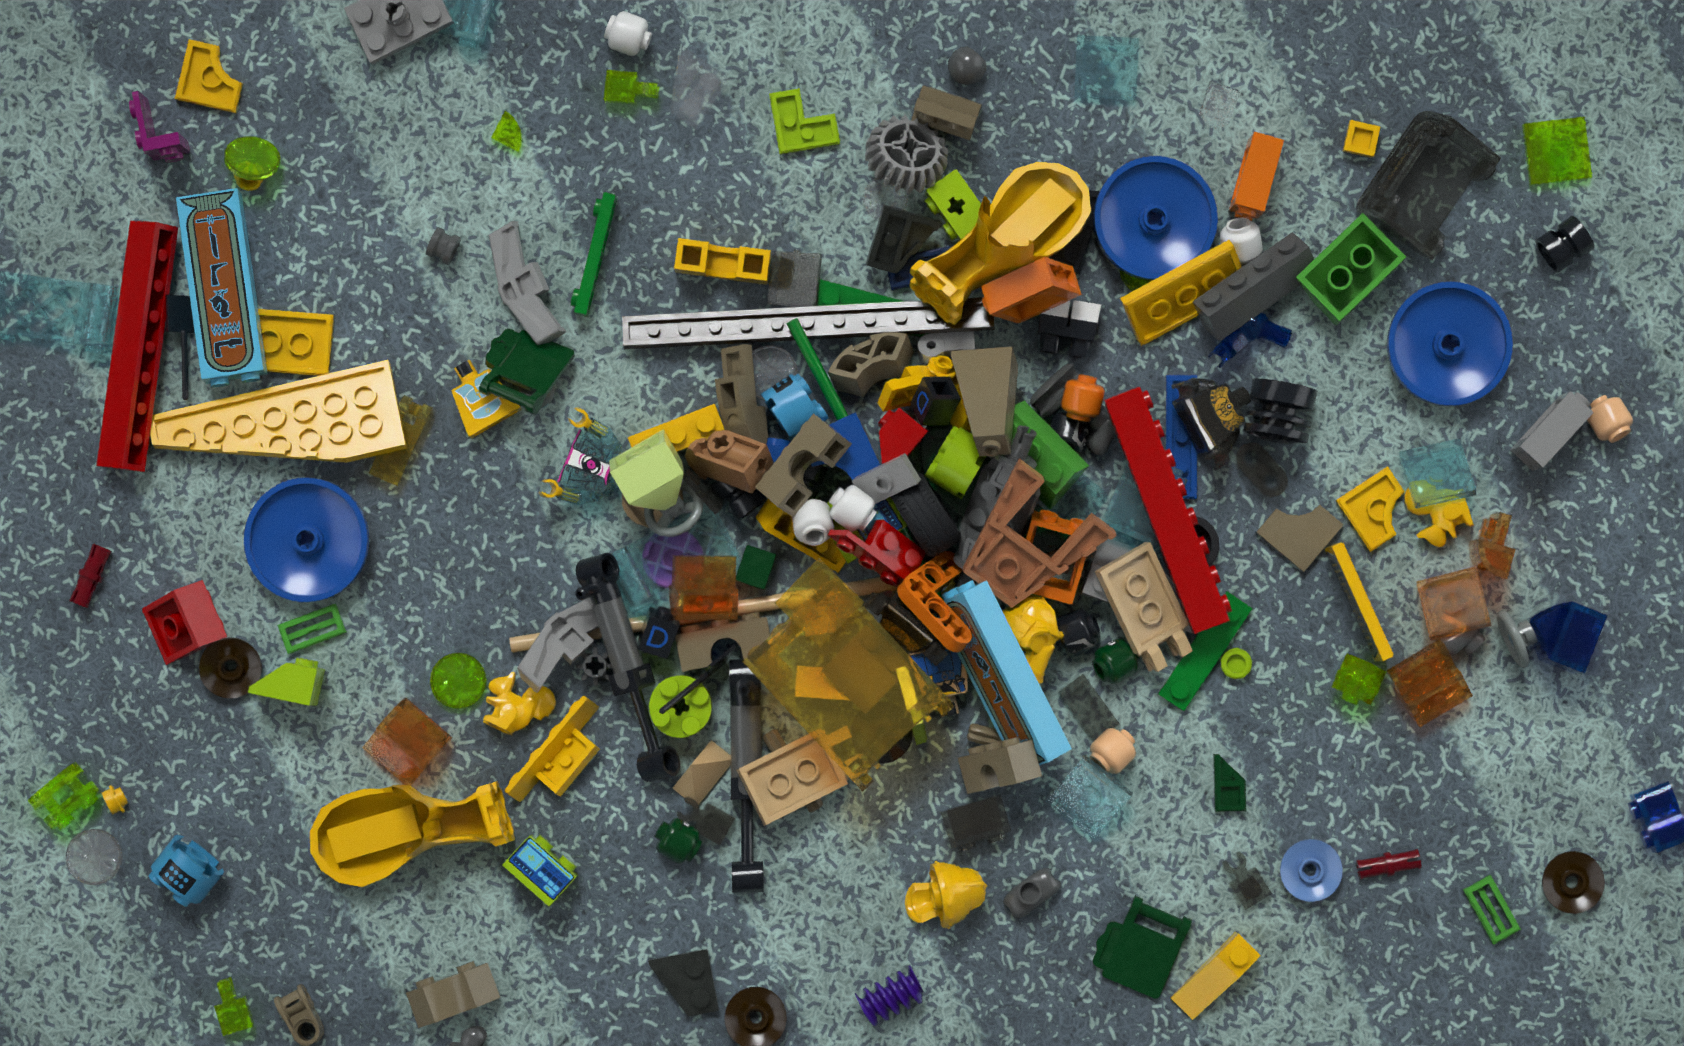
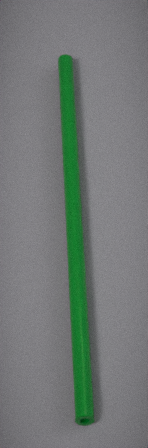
[786,318,944,600]

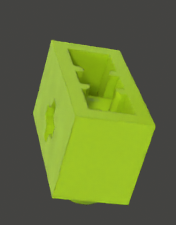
[924,169,981,241]

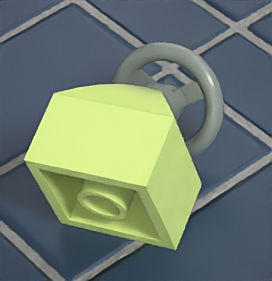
[609,429,703,537]

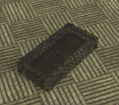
[1058,674,1120,741]

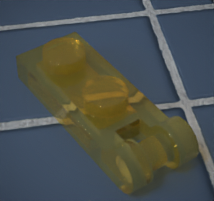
[369,395,433,486]

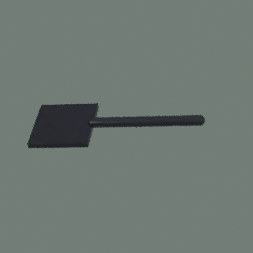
[166,295,195,400]
[659,645,736,714]

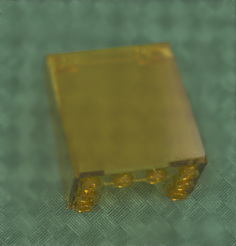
[742,576,954,792]

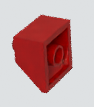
[878,408,928,464]
[142,580,227,665]

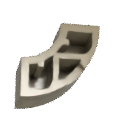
[828,332,914,397]
[406,961,500,1028]

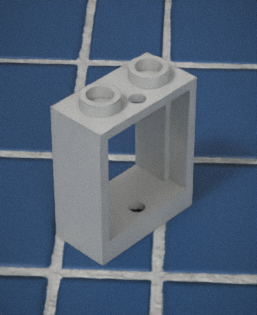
[1510,391,1594,471]

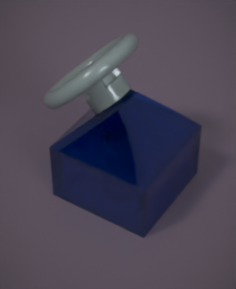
[1497,601,1608,674]

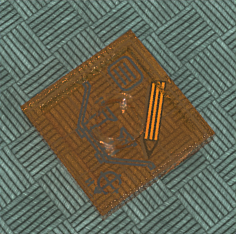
[1416,566,1492,641]

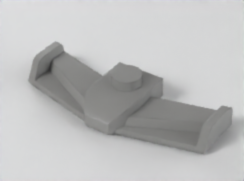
[488,221,566,345]
[517,598,599,693]

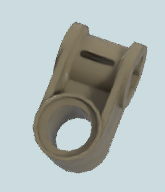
[273,983,324,1046]

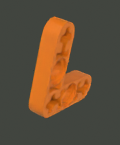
[897,551,972,652]

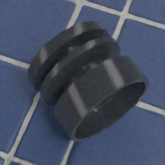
[1243,378,1317,444]

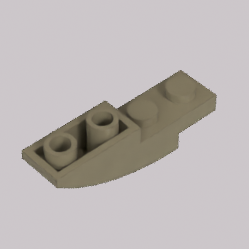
[715,344,768,444]

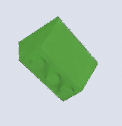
[1296,213,1406,326]
[1011,401,1089,509]

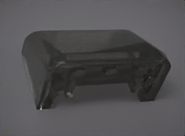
[1356,111,1501,260]

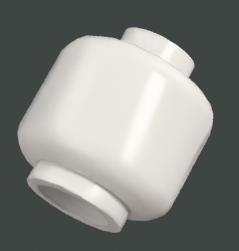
[604,11,652,56]
[1220,217,1263,266]
[829,485,877,532]
[792,499,834,546]

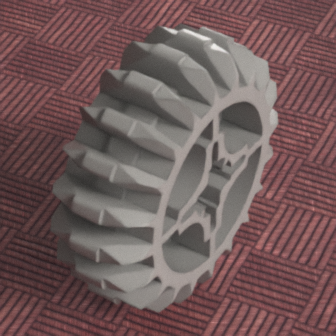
[865,115,948,194]

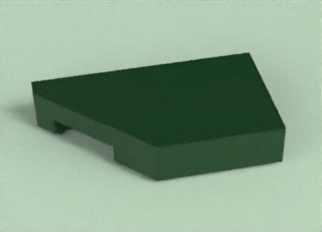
[1213,754,1246,812]

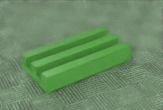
[277,603,347,654]
[1462,875,1521,944]

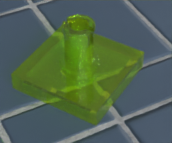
[1522,117,1592,186]

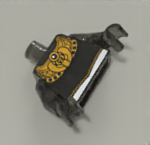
[1171,378,1251,471]
[863,590,948,666]

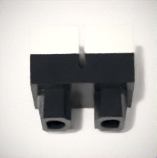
[1037,300,1101,359]

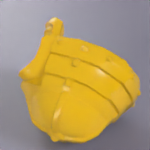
[1003,595,1064,685]
[905,861,987,929]

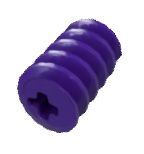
[855,965,924,1027]

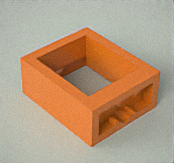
[1228,132,1284,221]
[981,257,1082,324]
[1025,510,1086,605]

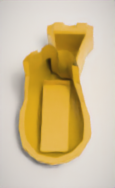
[909,162,1091,325]
[310,781,515,887]

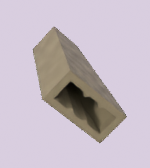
[951,347,1018,456]

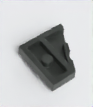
[866,205,942,274]
[648,949,719,1017]

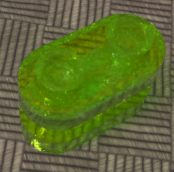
[28,762,100,831]

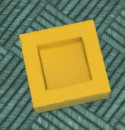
[1342,120,1381,158]

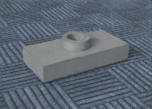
[852,453,921,504]

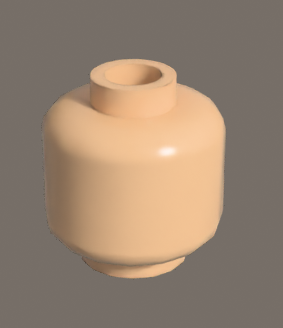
[1587,395,1633,443]
[1090,728,1136,774]

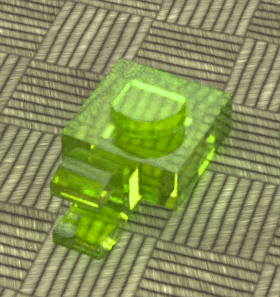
[603,70,660,105]
[214,977,254,1036]

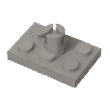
[344,0,454,65]

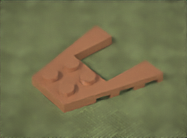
[963,458,1117,608]

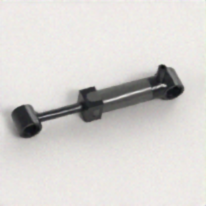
[575,553,680,782]
[729,659,764,893]

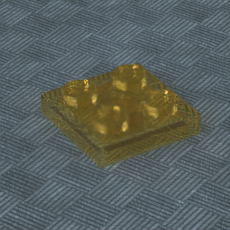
[775,558,864,648]

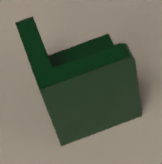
[735,545,776,590]

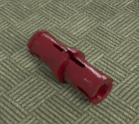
[69,544,112,608]
[1356,849,1422,880]

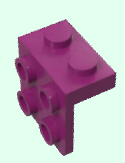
[129,91,191,163]

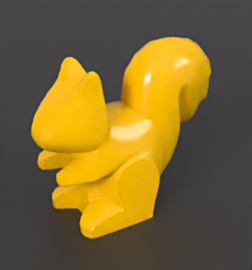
[1404,481,1474,547]
[483,672,556,735]

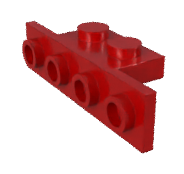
[828,520,926,592]

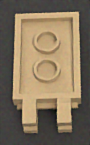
[1095,542,1193,672]
[737,726,866,826]

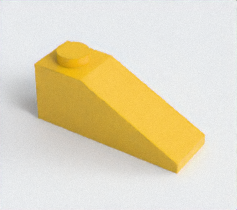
[756,499,846,573]
[1170,932,1261,1020]

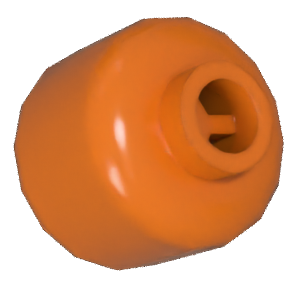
[1061,374,1105,422]

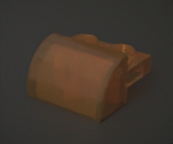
[1469,512,1516,581]
[669,555,738,620]
[1386,639,1473,728]
[362,697,453,786]

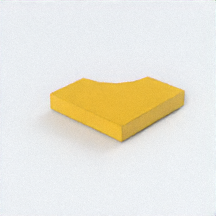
[175,39,243,114]
[1335,466,1405,552]

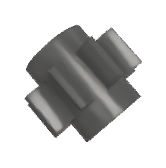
[576,647,612,685]

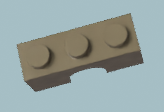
[755,413,852,517]
[675,612,774,672]
[958,737,1042,794]

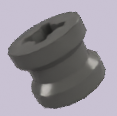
[425,227,461,265]

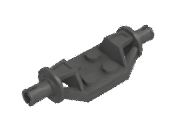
[953,425,1041,588]

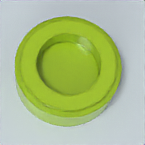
[1221,648,1252,679]

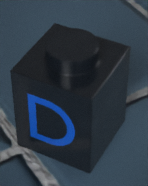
[910,377,961,425]
[638,606,679,659]

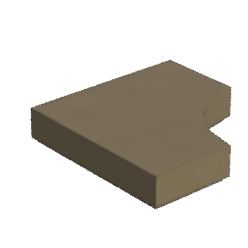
[1256,505,1344,572]

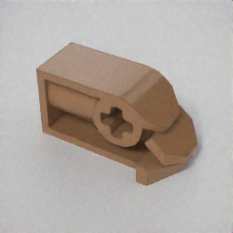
[685,430,774,493]

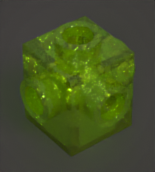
[1331,653,1386,706]

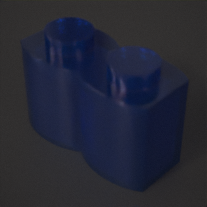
[1628,781,1684,853]

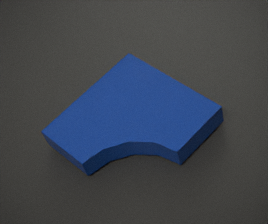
[811,412,880,480]

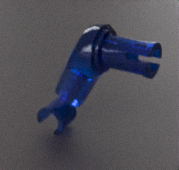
[1208,313,1292,368]

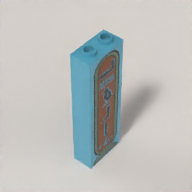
[176,188,268,387]
[937,580,1072,765]

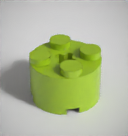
[925,425,986,499]
[649,675,713,738]

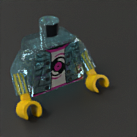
[539,407,622,505]

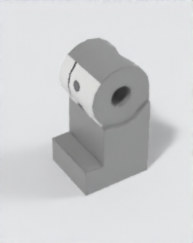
[918,331,975,366]

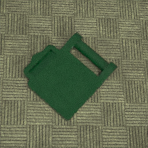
[479,329,575,415]
[1093,895,1192,999]

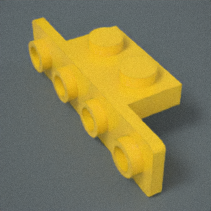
[504,696,600,802]

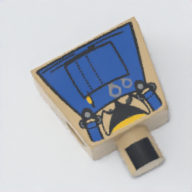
[907,647,968,717]

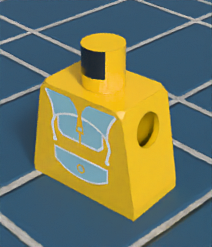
[451,360,522,439]

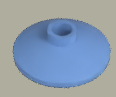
[1280,839,1343,902]

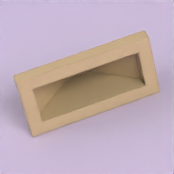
[673,740,731,808]

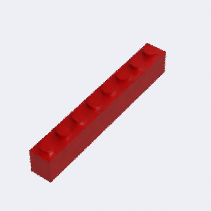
[96,221,178,472]
[1103,386,1232,634]

